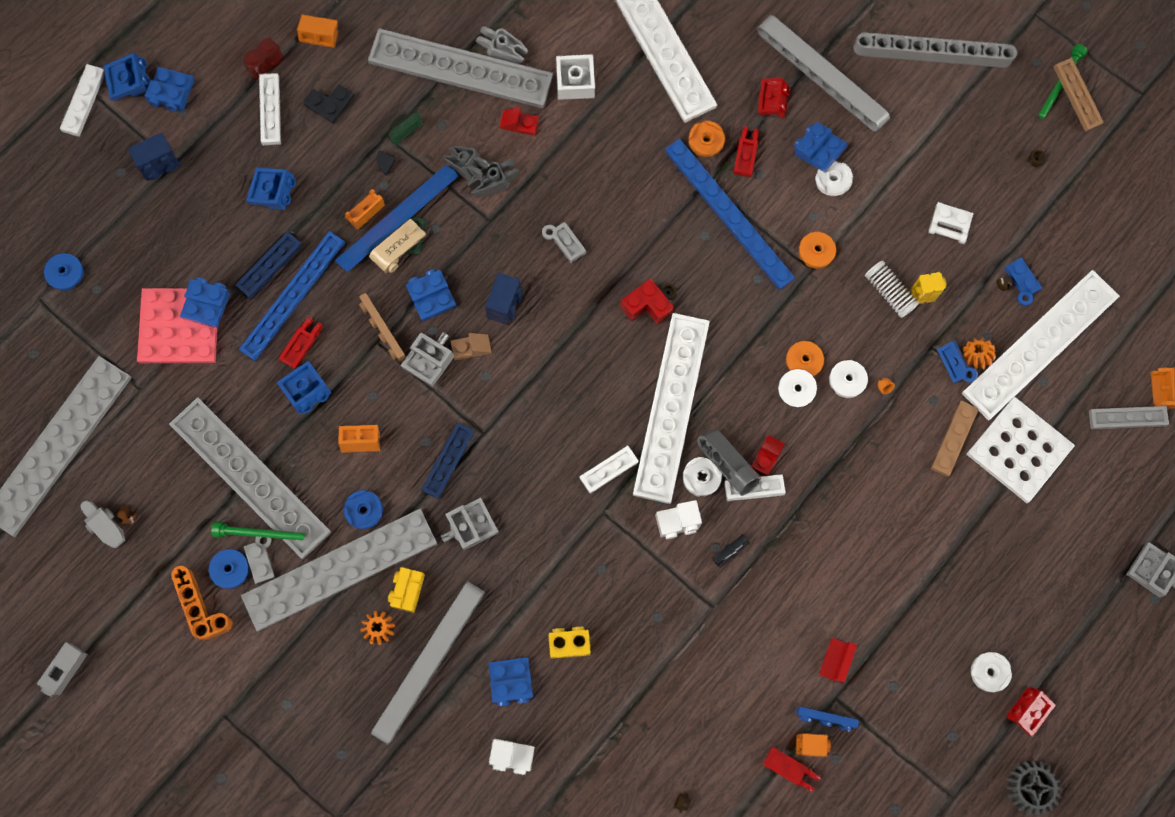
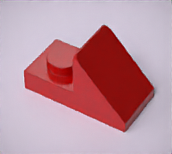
[499,107,539,136]
[751,435,785,476]

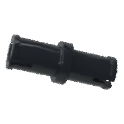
[712,534,750,568]

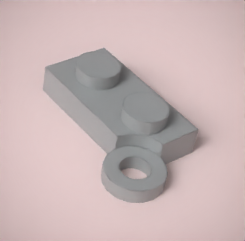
[542,222,586,263]
[244,537,275,584]

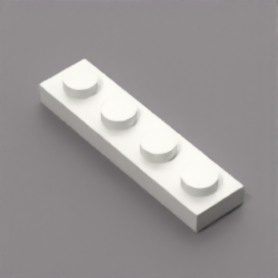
[60,64,105,137]
[260,74,281,145]

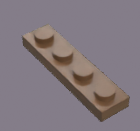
[1054,58,1104,132]
[359,293,406,363]
[930,401,978,477]

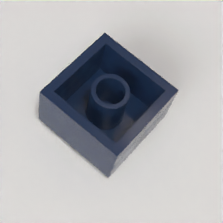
[127,132,180,181]
[485,272,523,325]

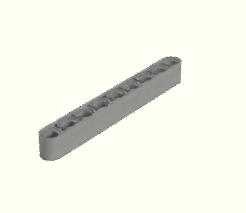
[757,15,890,132]
[854,33,1017,68]
[371,581,485,745]

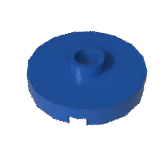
[44,253,84,291]
[343,490,383,530]
[209,549,250,589]

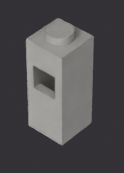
[37,642,88,697]

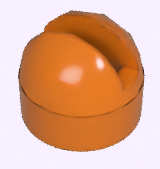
[878,378,895,394]

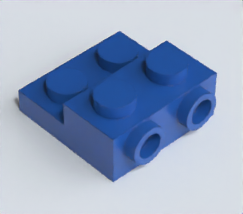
[104,53,150,101]
[145,67,195,111]
[794,122,847,173]
[246,168,296,210]
[406,269,457,322]
[180,277,230,329]
[277,361,331,415]
[488,657,533,706]

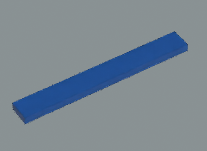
[335,165,458,272]
[239,231,345,361]

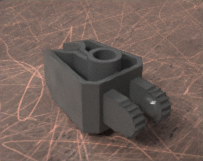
[443,146,490,180]
[468,159,520,197]

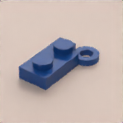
[1004,257,1042,306]
[937,341,978,383]

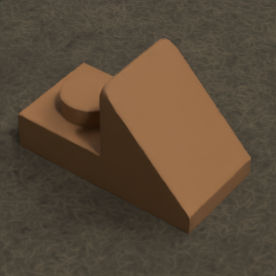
[451,333,492,361]

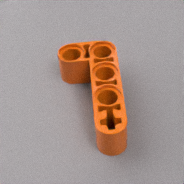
[171,566,232,641]

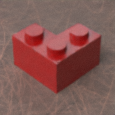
[620,278,674,325]

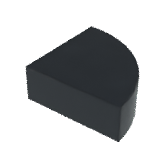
[377,150,396,176]

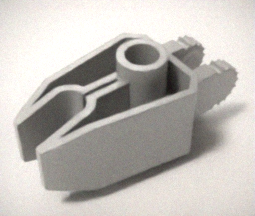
[476,27,528,64]
[81,501,125,548]

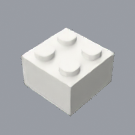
[556,55,595,100]

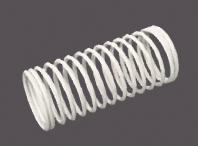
[865,261,919,318]

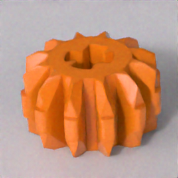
[963,337,996,370]
[361,611,395,645]

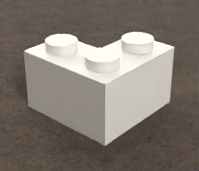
[655,500,702,539]
[489,739,535,775]

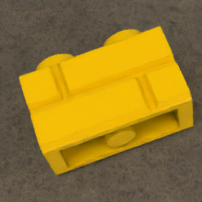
[911,272,947,304]
[388,567,425,613]

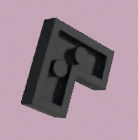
[303,84,355,124]

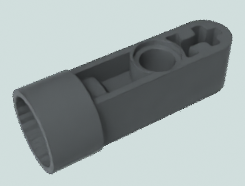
[697,429,761,496]

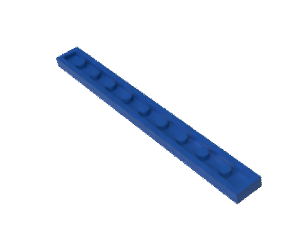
[665,138,795,290]

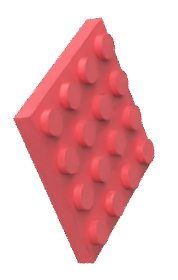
[137,288,217,363]

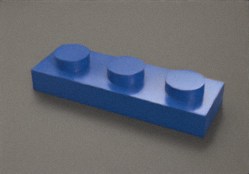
[795,707,859,732]

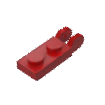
[733,126,759,177]
[279,317,323,370]
[762,747,821,792]

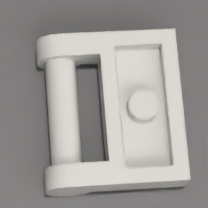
[928,202,974,244]

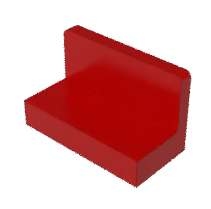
[819,638,857,684]

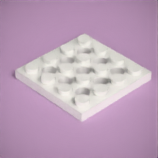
[967,397,1075,503]

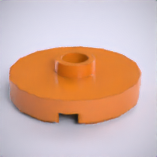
[688,121,725,157]
[798,232,836,269]
[786,341,824,376]

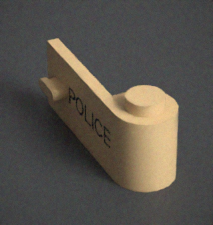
[369,219,426,273]

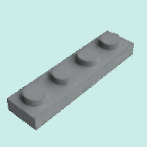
[1089,406,1169,429]

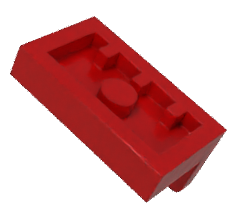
[758,78,790,119]
[1006,686,1056,736]

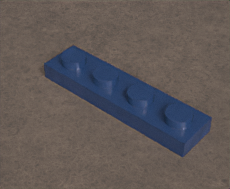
[236,232,302,299]
[421,422,475,500]

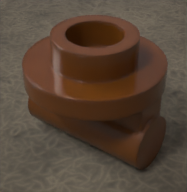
[118,504,137,526]

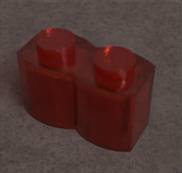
[243,37,282,79]

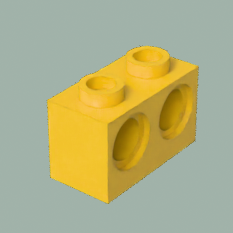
[549,627,590,659]

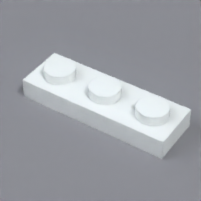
[580,446,639,494]
[725,474,786,501]

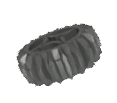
[1006,760,1063,816]

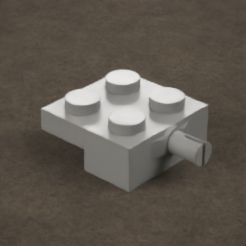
[401,332,454,387]
[441,498,499,551]
[1126,542,1175,597]

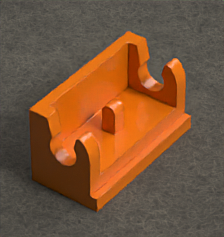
[297,15,338,48]
[345,189,385,230]
[1150,367,1175,409]
[338,425,380,453]

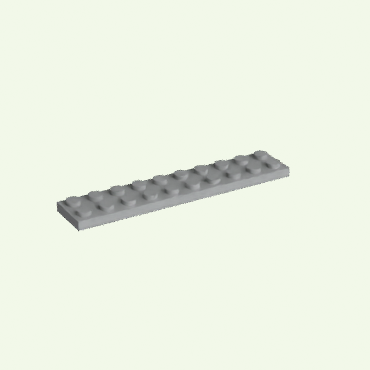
[368,29,553,108]
[0,356,132,537]
[169,397,331,560]
[241,509,437,632]

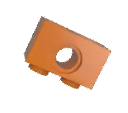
[796,734,831,757]

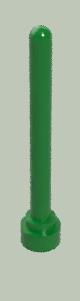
[1038,44,1088,119]
[211,521,305,540]

